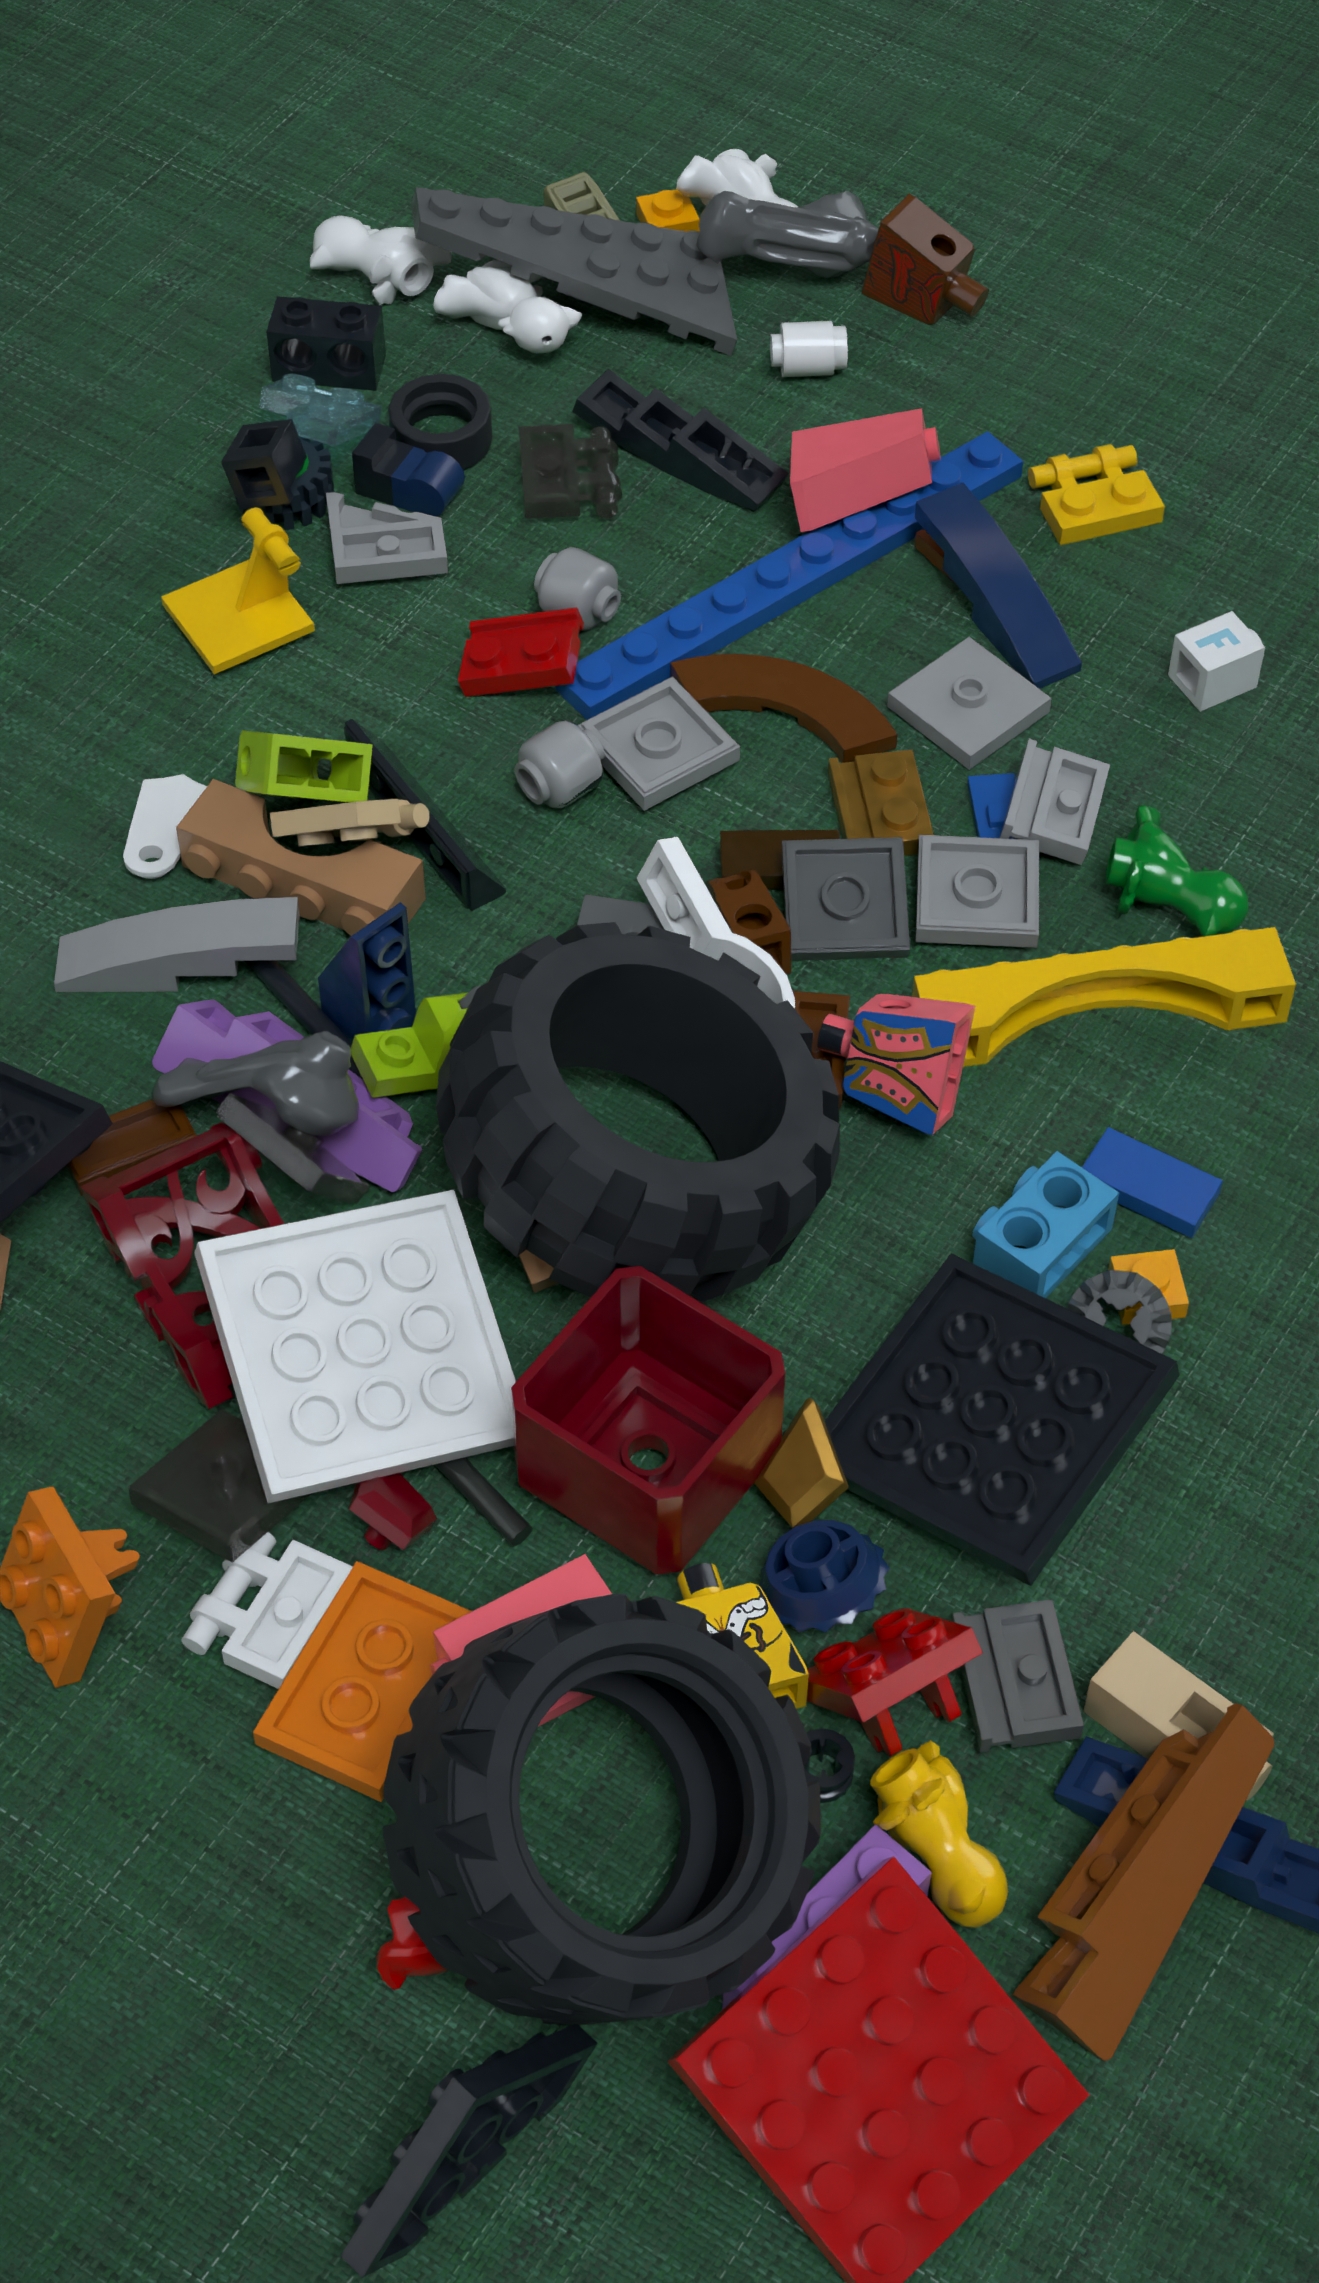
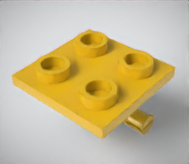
[161,507,315,674]

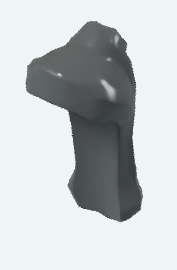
[696,191,879,279]
[152,1031,359,1136]

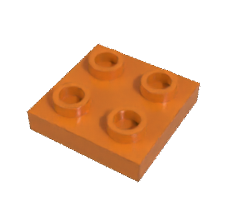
[0,1486,140,1688]

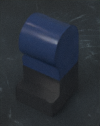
[352,422,465,516]

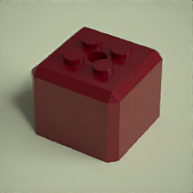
[511,1266,785,1574]

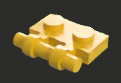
[1028,444,1165,545]

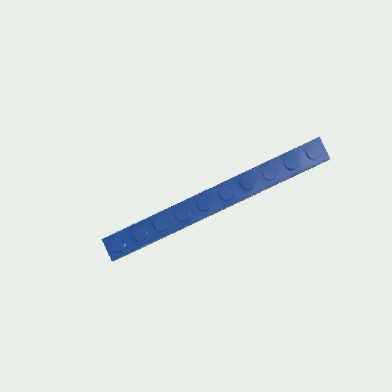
[555,431,1023,720]

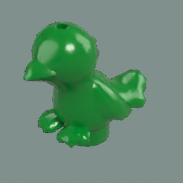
[1105,805,1249,937]

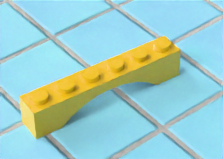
[912,927,1296,1067]

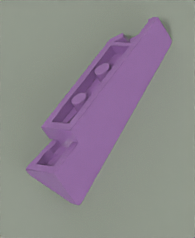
[152,999,422,1192]

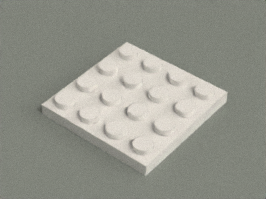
[194,1190,516,1503]

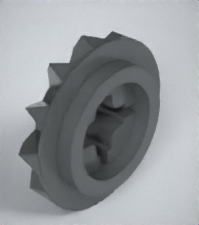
[1067,1270,1172,1354]

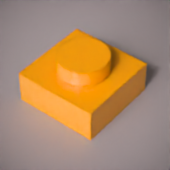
[636,189,700,232]
[1108,1249,1189,1325]

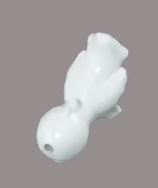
[676,149,799,207]
[310,216,452,305]
[433,260,582,354]

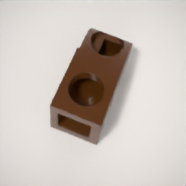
[705,869,791,975]

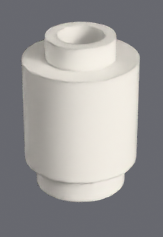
[770,321,848,377]

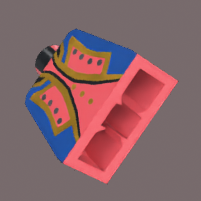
[818,994,975,1135]

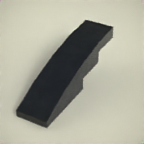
[572,368,789,511]

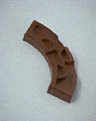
[671,654,898,763]

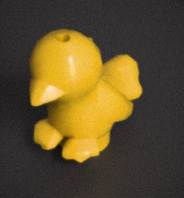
[870,1740,1008,1927]

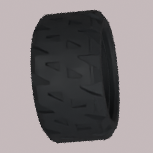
[383,1593,821,2025]

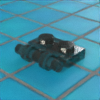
[519,424,622,519]

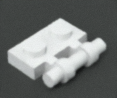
[181,1527,353,1689]

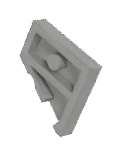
[326,492,448,584]

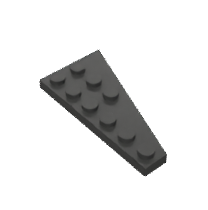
[411,187,737,356]

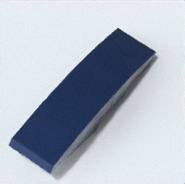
[915,483,1082,689]
[1054,1736,1319,1934]

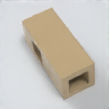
[1083,1631,1274,1801]

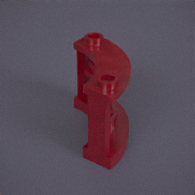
[80,1122,285,1409]

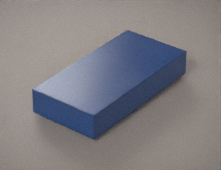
[1082,1127,1223,1238]

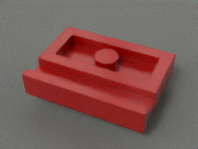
[458,607,584,697]

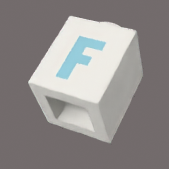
[1168,611,1265,712]

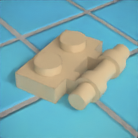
[270,799,429,846]

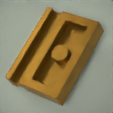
[828,750,934,856]

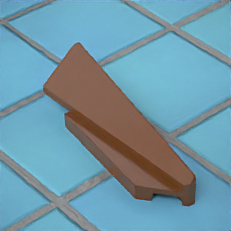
[1012,1703,1275,2061]

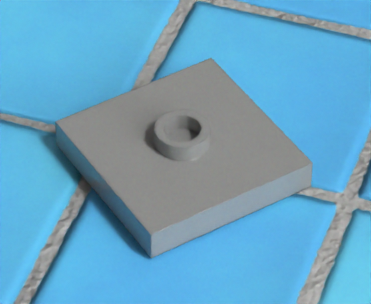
[887,637,1052,770]
[577,676,740,811]
[915,835,1039,948]

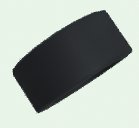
[388,373,493,470]

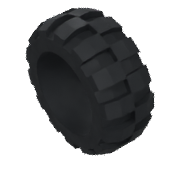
[436,922,840,1303]

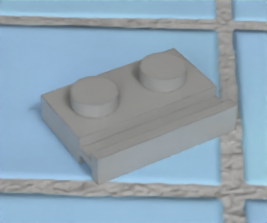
[1000,739,1110,865]

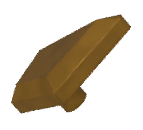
[754,1398,849,1528]

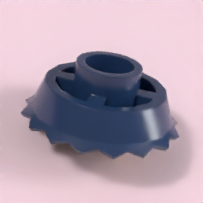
[759,1520,890,1633]

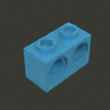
[972,1151,1119,1298]

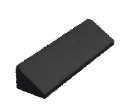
[344,719,506,911]

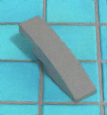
[54,897,300,992]

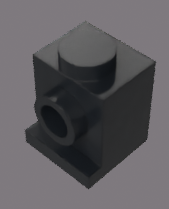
[221,419,307,509]

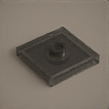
[216,1093,370,1204]
[128,1409,312,1563]

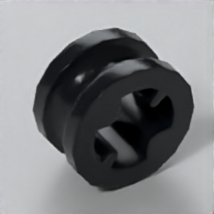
[804,1728,855,1803]

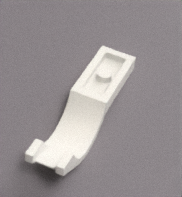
[637,837,795,1009]

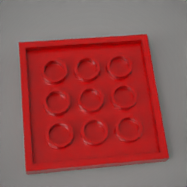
[667,1856,1090,2283]

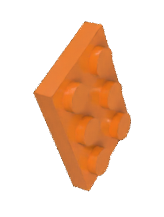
[253,1561,472,1802]

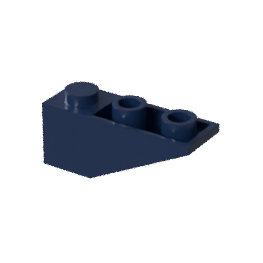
[318,902,416,1043]

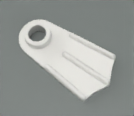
[123,774,207,879]

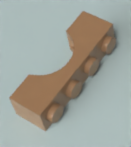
[176,779,426,936]

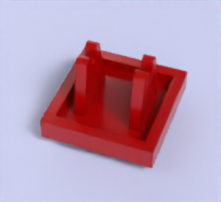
[807,1608,983,1757]

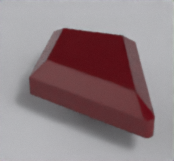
[349,1473,437,1551]

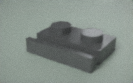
[952,1600,1084,1753]

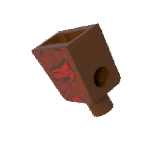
[862,193,989,325]

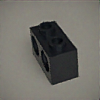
[266,296,386,391]

